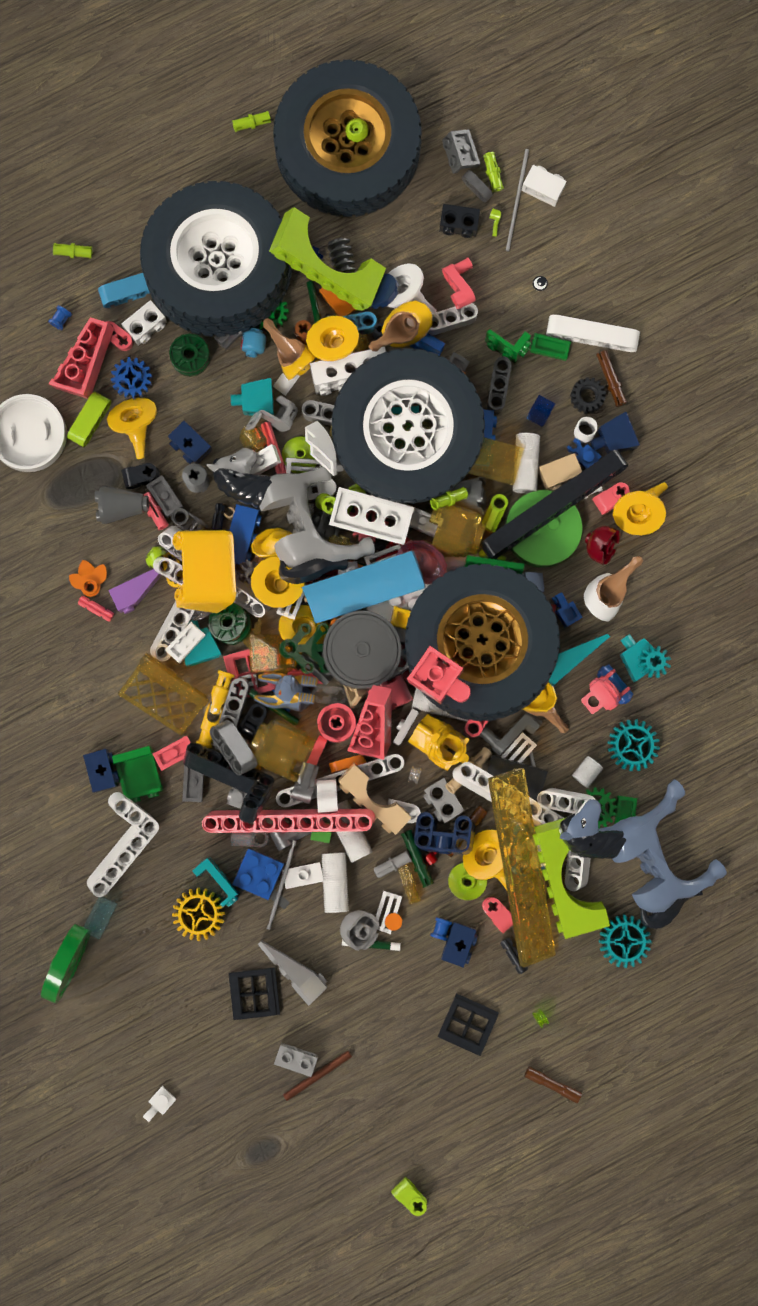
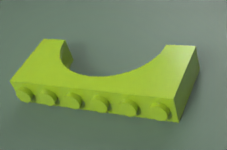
[269,207,386,311]
[532,817,610,939]

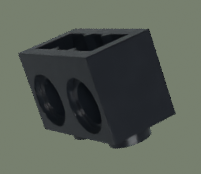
[439,204,480,238]

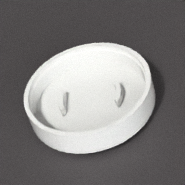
[0,394,67,472]

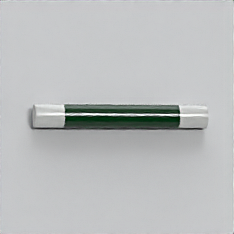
[342,939,401,951]

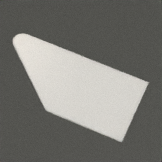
[273,373,300,396]

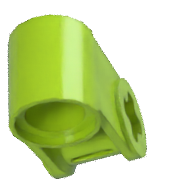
[315,493,354,515]
[391,1177,427,1216]

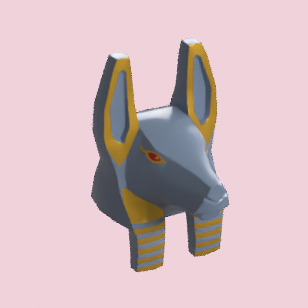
[254,672,318,712]

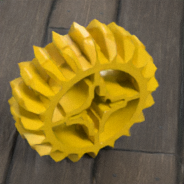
[172,888,225,941]

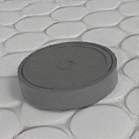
[322,611,401,689]

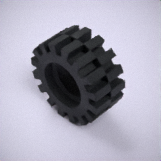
[570,377,606,414]

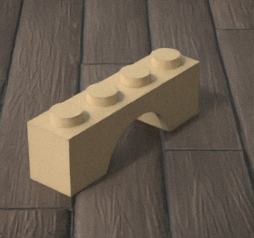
[338,763,412,835]

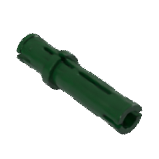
[401,829,434,888]

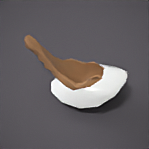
[584,556,643,622]

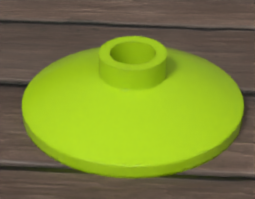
[282,436,317,474]
[448,863,487,901]

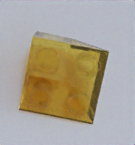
[249,634,296,673]

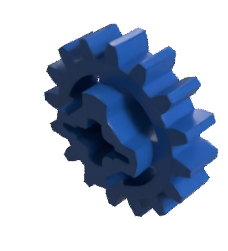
[111,357,153,399]

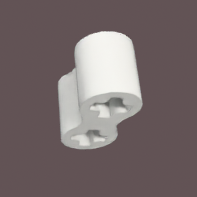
[317,779,338,813]

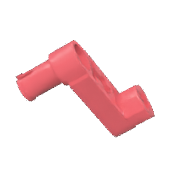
[442,257,476,309]

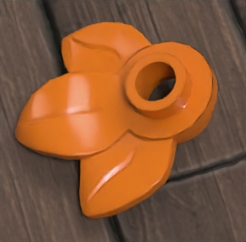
[69,560,107,597]

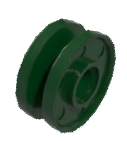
[169,333,210,377]
[208,603,252,645]

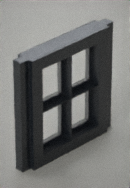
[228,967,280,1020]
[437,993,499,1056]

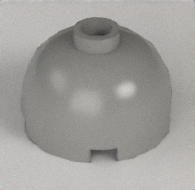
[340,910,379,951]

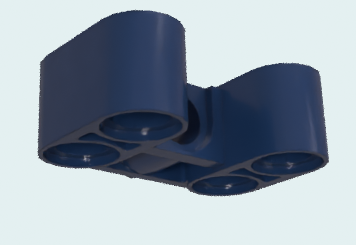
[414,812,475,855]

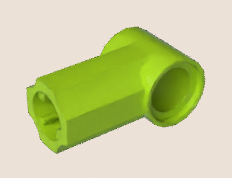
[480,494,508,533]

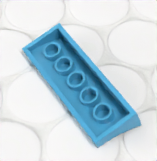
[302,551,426,624]

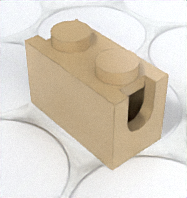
[538,453,582,491]

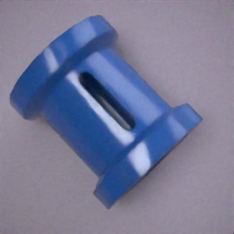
[48,305,72,331]
[430,917,452,941]

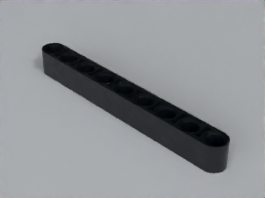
[479,450,629,560]

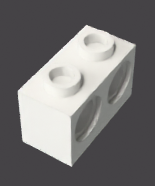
[122,300,167,346]

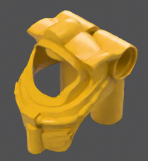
[408,714,470,771]

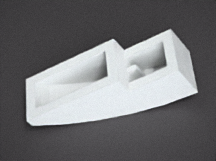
[305,421,337,476]

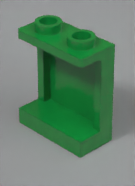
[112,746,163,803]

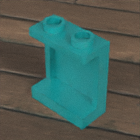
[192,857,240,907]

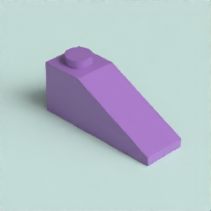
[108,566,164,614]

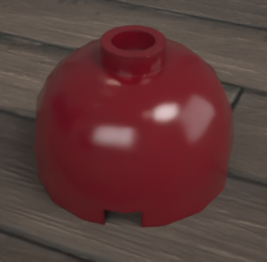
[585,526,621,565]

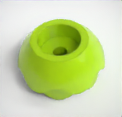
[345,118,368,142]
[145,546,166,568]

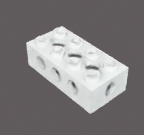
[310,347,386,396]
[329,487,414,545]

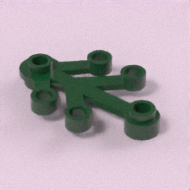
[279,623,329,674]

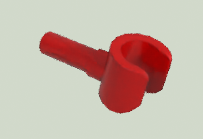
[425,852,438,866]

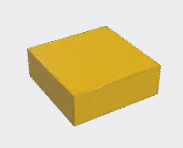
[390,606,411,630]

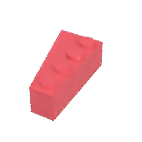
[49,317,114,399]
[347,685,392,760]

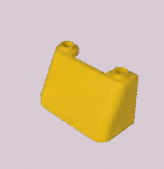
[172,530,236,613]

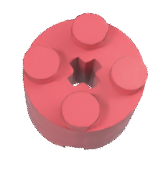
[367,675,413,710]
[317,703,356,743]

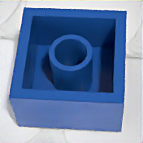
[232,848,285,900]

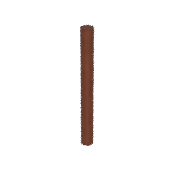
[283,1051,352,1101]

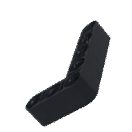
[183,743,275,823]

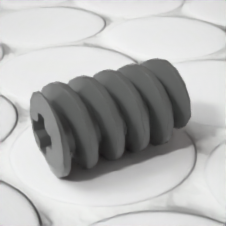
[327,238,356,273]
[182,464,210,493]

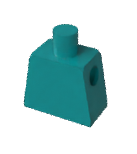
[231,378,274,416]
[185,619,222,667]
[620,634,659,683]

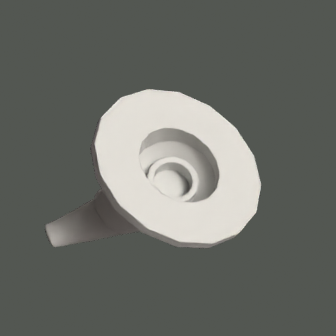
[387,263,437,313]

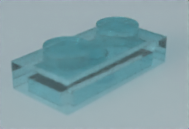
[84,897,118,939]

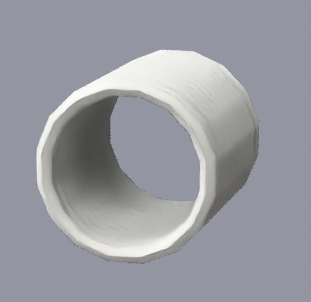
[574,417,598,443]
[572,756,603,788]

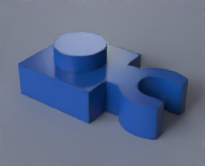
[566,438,602,469]

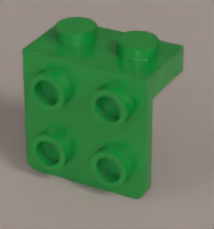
[485,329,531,363]

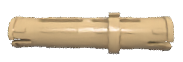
[445,747,492,794]

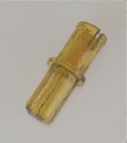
[398,865,421,905]

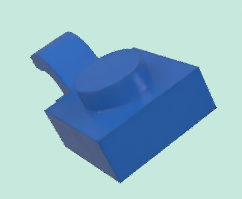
[552,592,583,628]

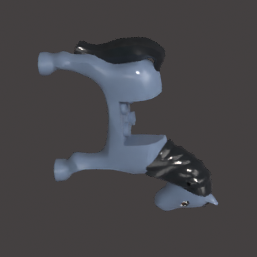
[559,779,727,929]

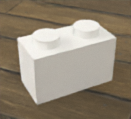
[521,165,566,207]

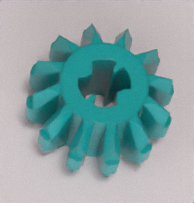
[638,646,671,678]

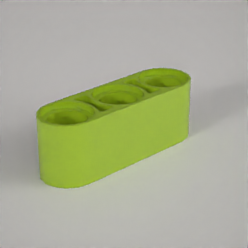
[67,391,112,447]

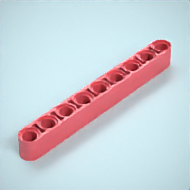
[202,809,375,833]

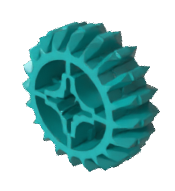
[607,719,660,771]
[598,915,652,968]

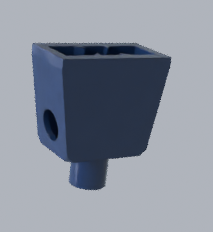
[591,412,640,454]

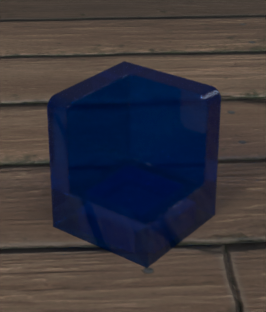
[527,395,555,427]

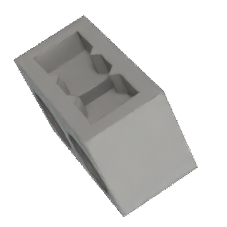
[423,778,465,823]
[274,1042,318,1077]

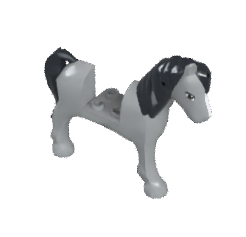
[207,448,375,584]

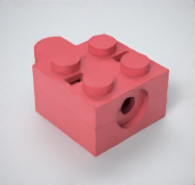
[407,646,470,704]

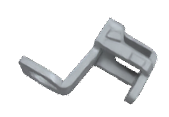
[245,396,298,432]

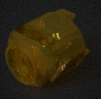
[422,504,486,558]
[250,719,316,782]

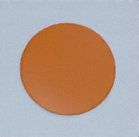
[385,913,402,931]

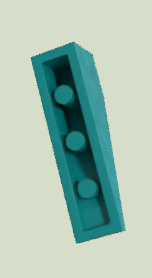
[548,634,610,686]

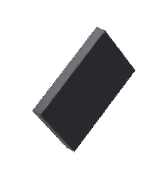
[487,754,548,802]

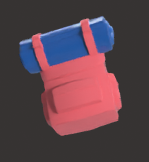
[581,665,634,714]

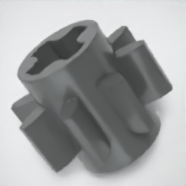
[236,559,258,584]

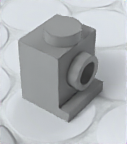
[227,787,247,809]

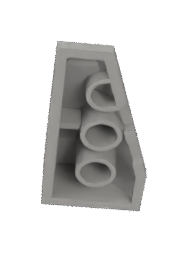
[258,941,328,1006]

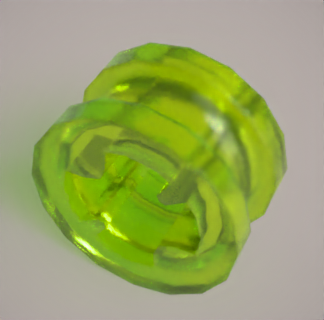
[532,1008,549,1028]

